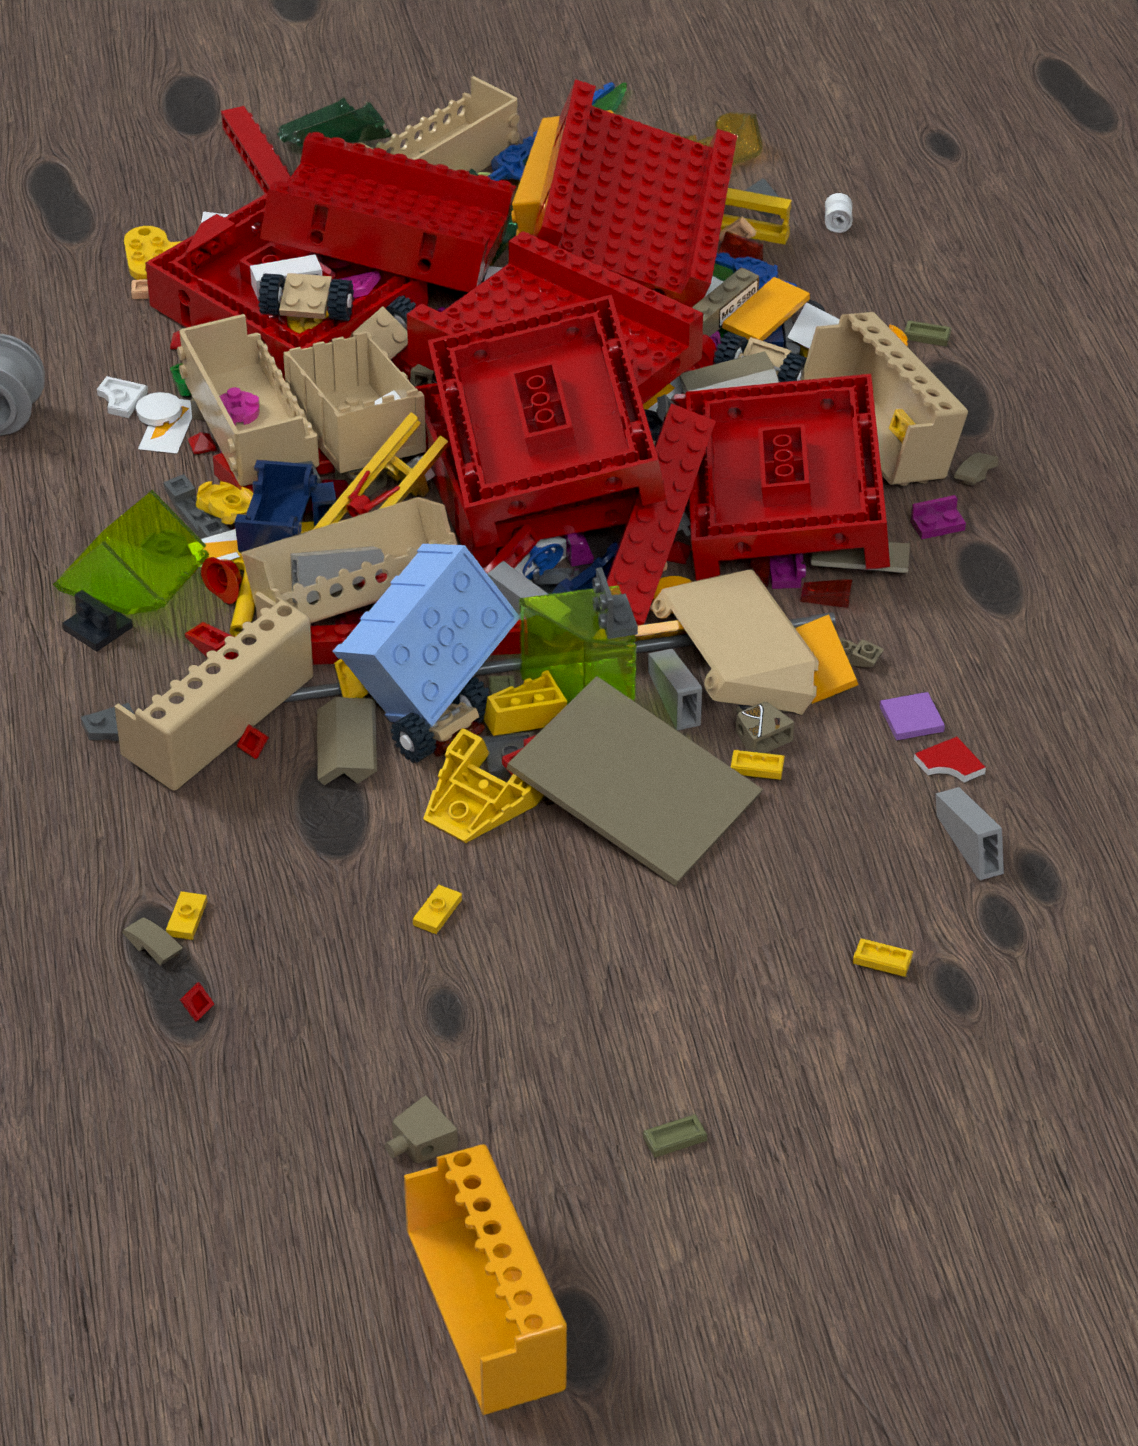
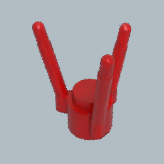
[346,470,400,517]

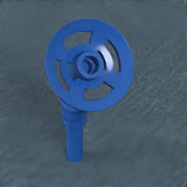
[522,543,564,580]

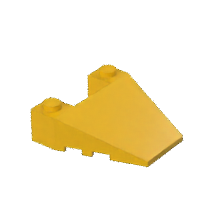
[423,728,544,843]

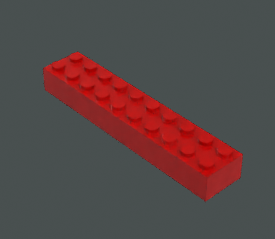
[594,403,716,626]

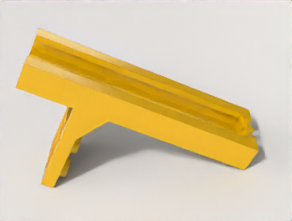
[721,188,792,245]
[313,412,449,530]

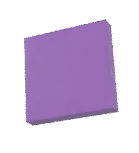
[880,692,945,740]

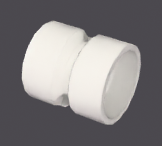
[825,193,852,233]

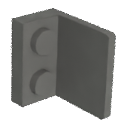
[592,567,638,639]

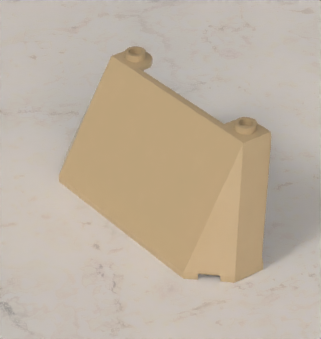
[650,570,819,715]

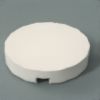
[136,392,182,426]

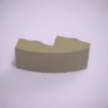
[954,452,999,485]
[838,636,884,667]
[122,917,183,966]

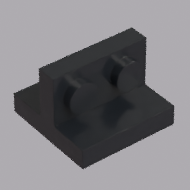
[62,590,133,652]

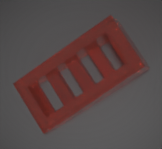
[800,579,853,608]

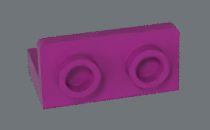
[910,495,966,540]
[559,532,594,567]
[767,553,806,589]

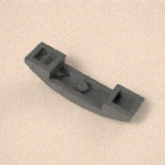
[163,474,230,539]

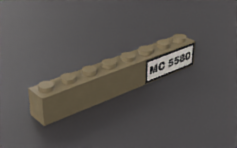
[692,267,759,337]

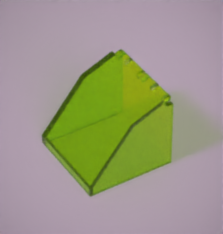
[53,490,209,615]
[519,585,637,705]

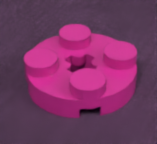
[219,387,260,426]

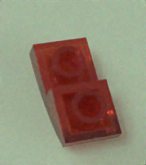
[750,556,770,590]

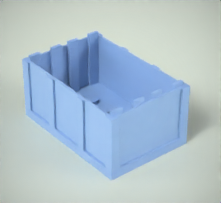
[333,544,520,727]

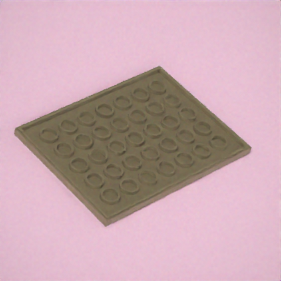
[506,676,763,886]

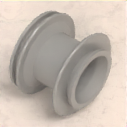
[0,334,45,436]

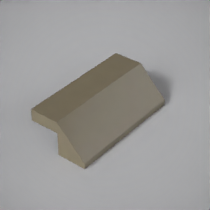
[679,351,779,394]
[811,541,910,573]
[317,697,377,785]

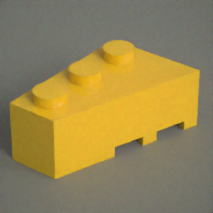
[484,670,567,736]

